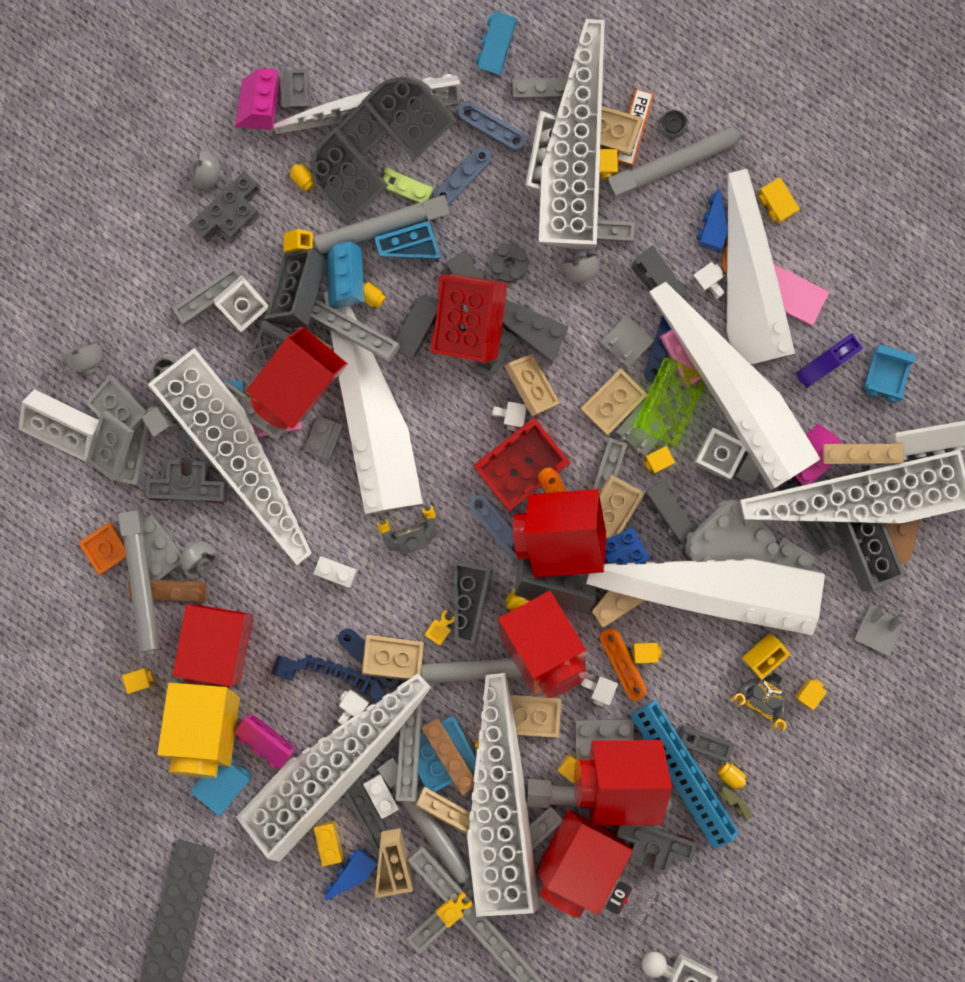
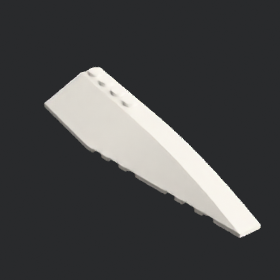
[539,19,605,250]
[649,282,820,489]
[324,291,423,515]
[148,348,312,565]
[740,450,965,523]
[586,559,825,635]
[467,673,539,917]
[236,674,431,862]

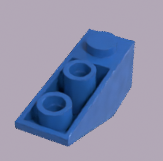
[696,188,728,253]
[324,847,378,901]

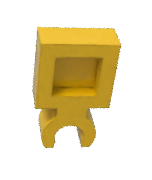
[424,610,454,646]
[436,892,472,928]

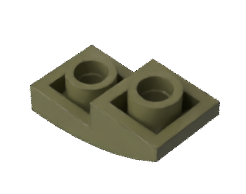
[718,784,754,820]

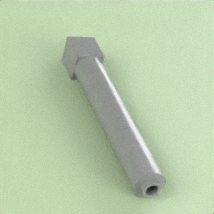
[606,127,741,200]
[313,195,450,255]
[118,510,160,656]
[421,658,523,683]
[377,756,472,885]
[526,779,671,813]

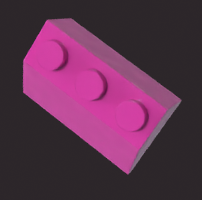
[235,68,280,130]
[791,424,843,486]
[235,713,297,769]

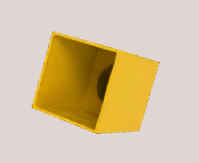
[157,683,240,779]

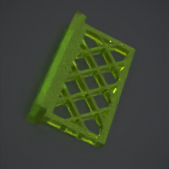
[634,358,705,447]

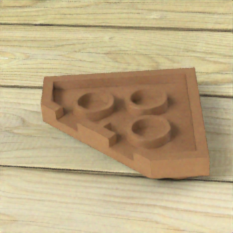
[885,519,920,565]

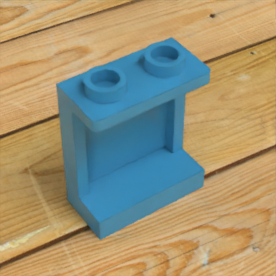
[862,345,917,403]
[190,756,252,817]

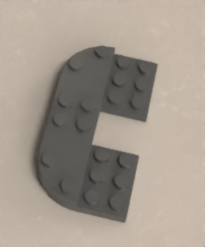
[311,76,457,224]

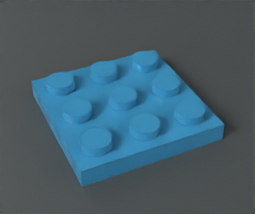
[418,715,476,792]

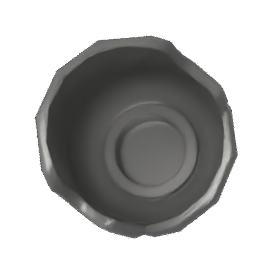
[660,109,688,139]

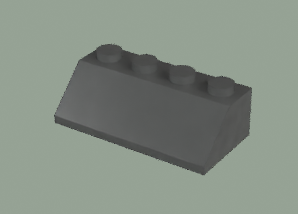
[265,248,327,328]
[835,522,905,592]

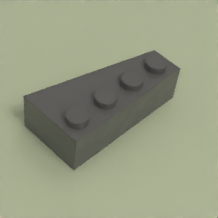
[502,299,569,365]
[643,478,698,555]
[453,560,493,645]
[515,560,596,614]

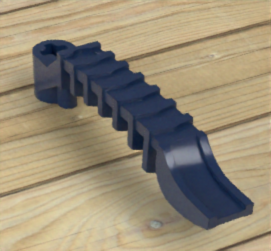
[271,654,387,703]

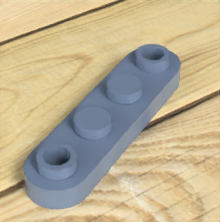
[458,102,526,151]
[433,147,491,206]
[469,495,517,559]

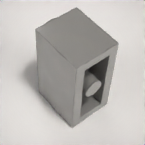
[142,405,182,437]

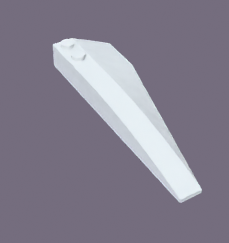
[274,74,461,134]
[726,169,795,364]

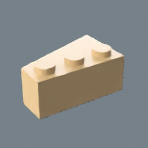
[591,590,645,628]
[375,828,414,898]

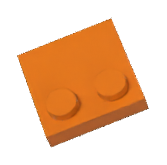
[78,522,126,575]

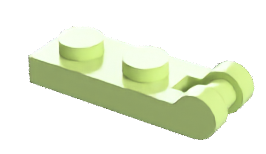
[382,167,433,203]

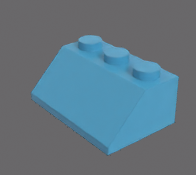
[326,241,364,309]

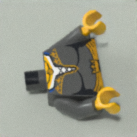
[377,505,437,554]
[730,672,786,733]

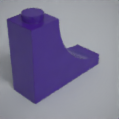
[796,333,863,388]

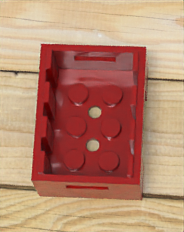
[430,274,508,362]
[473,417,570,513]

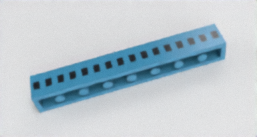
[630,699,739,849]

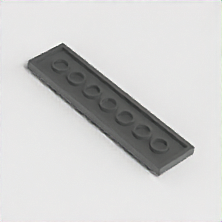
[140,839,216,982]

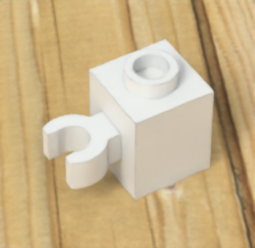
[691,262,725,299]
[492,401,527,432]
[581,675,618,707]
[338,689,370,724]

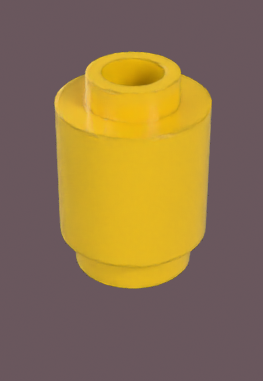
[289,164,315,192]
[363,282,386,309]
[717,762,746,790]

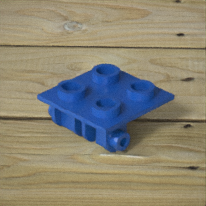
[605,527,650,565]

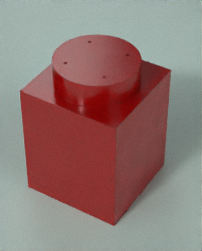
[246,327,348,429]
[513,489,607,577]
[498,591,588,698]
[172,604,254,689]
[574,740,672,826]
[535,809,633,918]

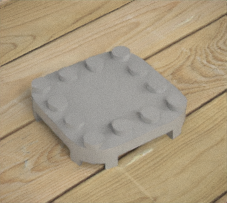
[685,500,779,562]

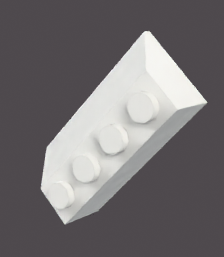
[525,111,556,197]
[18,389,99,462]
[885,421,965,460]

